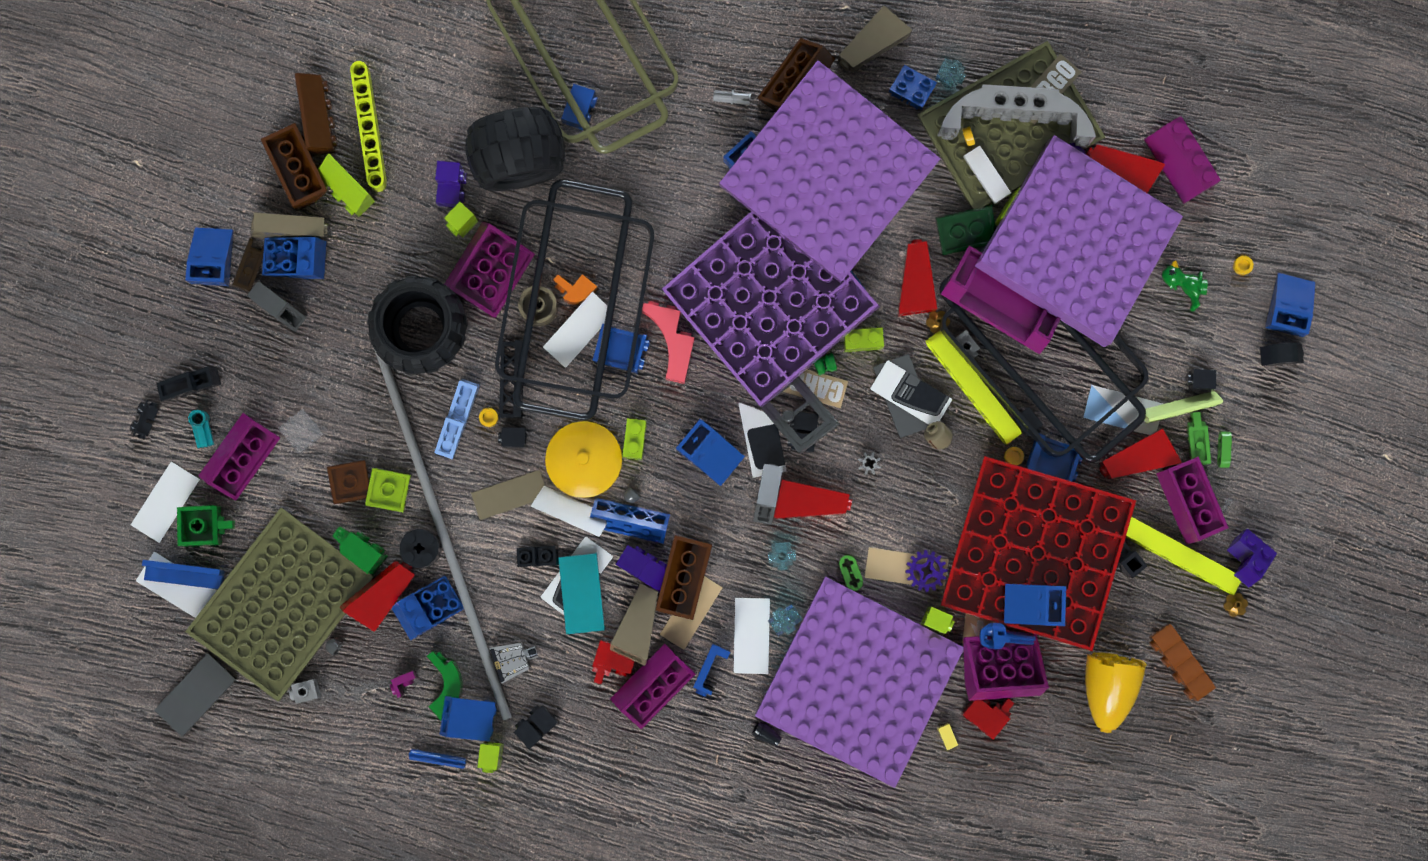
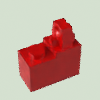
[592,640,635,685]
[961,698,1014,740]

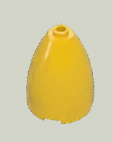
[1085,652,1146,733]

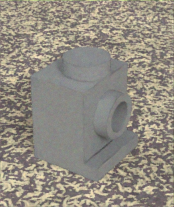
[956,330,980,359]
[289,679,321,704]

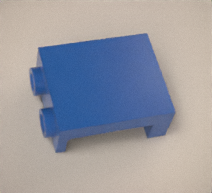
[593,323,650,374]
[1025,433,1083,482]
[693,644,730,697]
[439,696,496,741]

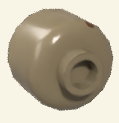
[924,421,953,450]

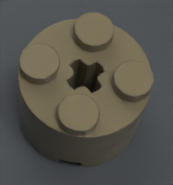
[518,286,558,326]

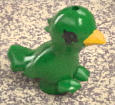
[1162,260,1208,312]

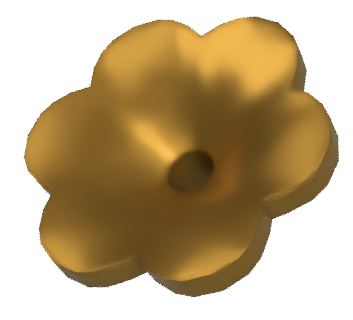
[926,311,950,334]
[1223,593,1248,617]

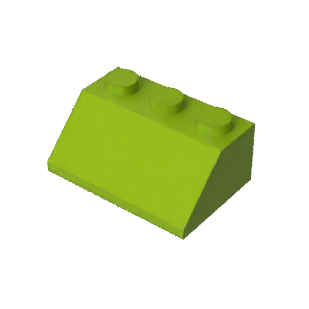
[318,154,375,217]

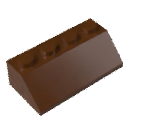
[757,38,835,112]
[295,73,338,156]
[261,123,327,211]
[655,535,712,620]

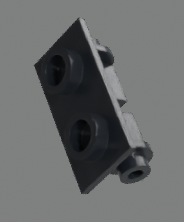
[129,399,159,440]

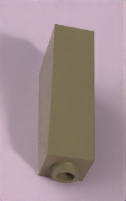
[838,6,912,72]
[251,213,327,239]
[610,583,658,666]

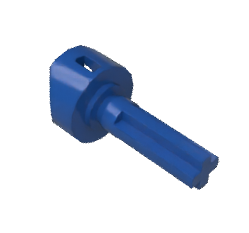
[980,623,1036,649]

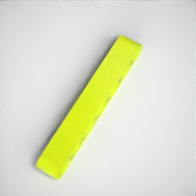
[350,61,387,192]
[925,330,1022,445]
[1126,517,1241,595]

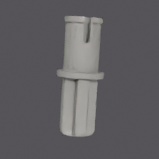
[713,90,751,106]

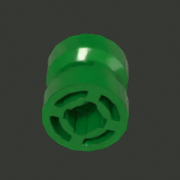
[814,352,837,376]

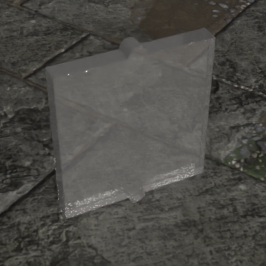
[278,409,324,454]

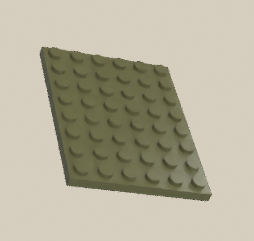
[917,41,1105,209]
[185,508,374,702]

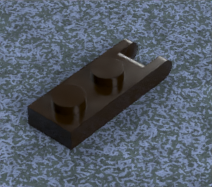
[231,238,264,292]

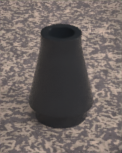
[751,721,782,747]

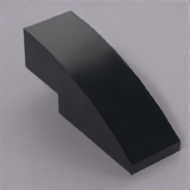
[156,366,221,401]

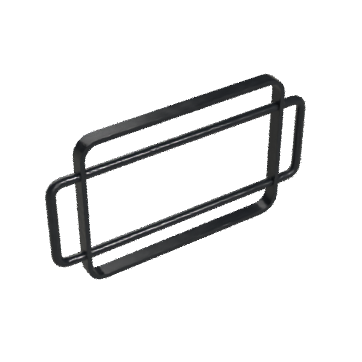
[495,179,654,421]
[939,244,1149,463]

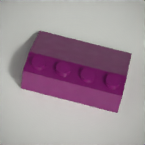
[444,222,535,318]
[963,634,1049,701]

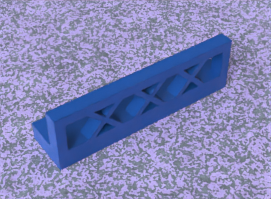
[590,498,670,544]
[142,560,225,590]

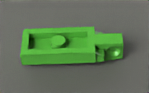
[1187,412,1211,465]

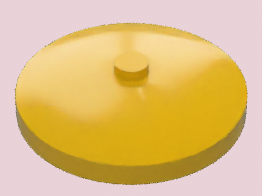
[545,421,622,498]

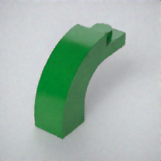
[427,651,463,721]

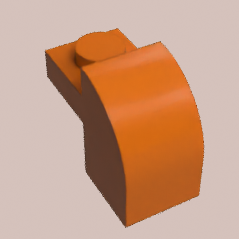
[553,274,598,305]

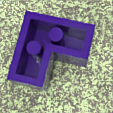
[435,161,467,208]
[1227,528,1277,588]
[615,545,667,592]

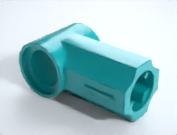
[188,410,215,449]

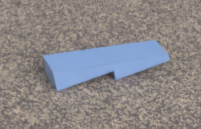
[434,379,480,459]

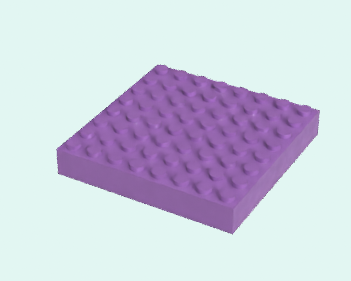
[719,61,941,283]
[975,135,1183,347]
[662,212,880,407]
[755,577,964,788]

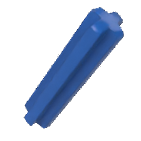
[409,749,466,769]

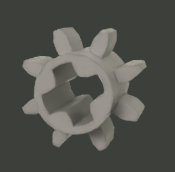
[858,452,881,475]

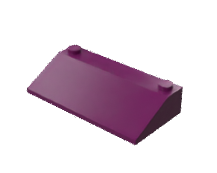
[941,245,1061,355]

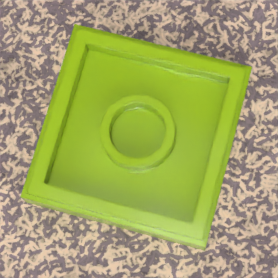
[365,468,411,513]

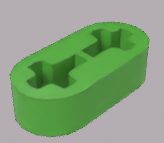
[1217,431,1232,468]
[839,555,863,591]

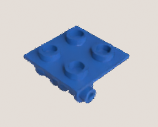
[889,65,937,110]

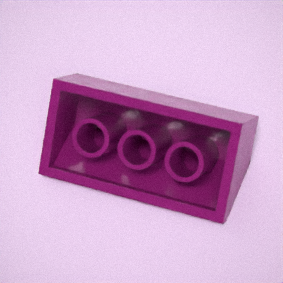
[1144,116,1221,204]
[198,413,280,501]
[1156,457,1228,545]
[610,643,696,729]

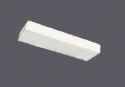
[963,146,1011,204]

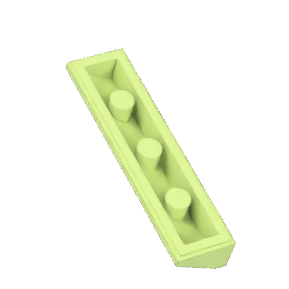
[1144,391,1223,424]

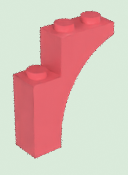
[642,301,695,384]

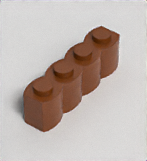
[1149,624,1216,701]

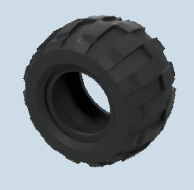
[465,107,565,191]
[367,275,467,375]

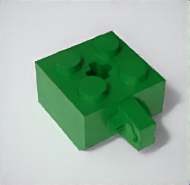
[177,506,235,547]
[333,527,388,575]

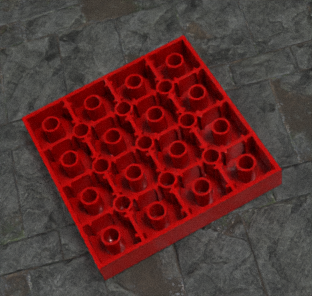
[940,456,1136,651]

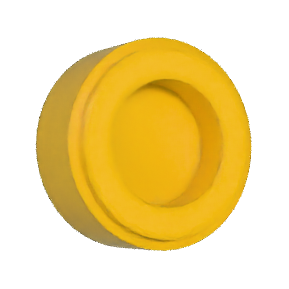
[962,126,975,146]
[1233,256,1254,275]
[479,408,499,427]
[1004,447,1024,466]

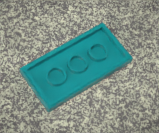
[558,553,605,634]

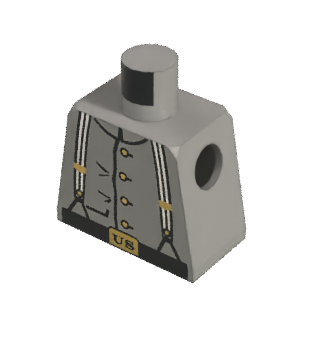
[489,643,539,684]

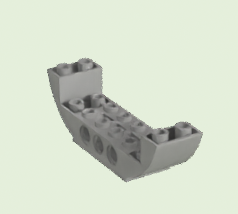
[937,84,1096,148]

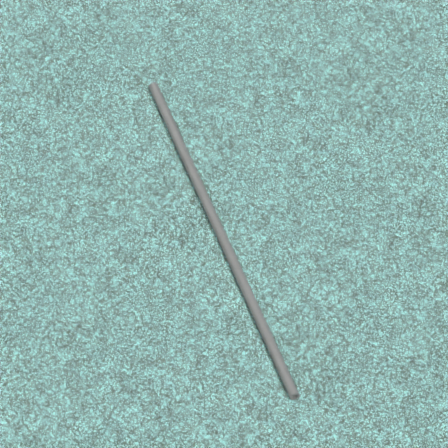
[373,347,512,720]

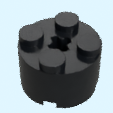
[400,529,441,568]

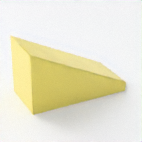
[937,723,958,750]

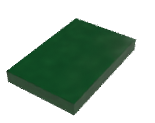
[935,206,996,255]

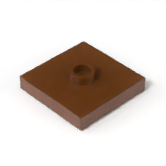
[327,460,369,505]

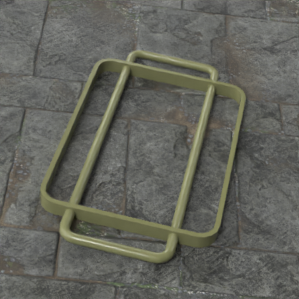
[486,0,678,154]

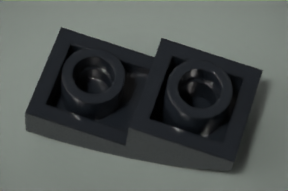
[517,546,559,567]

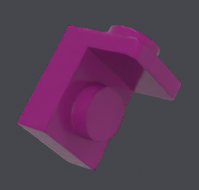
[390,670,418,698]

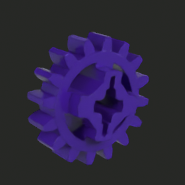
[905,550,948,592]

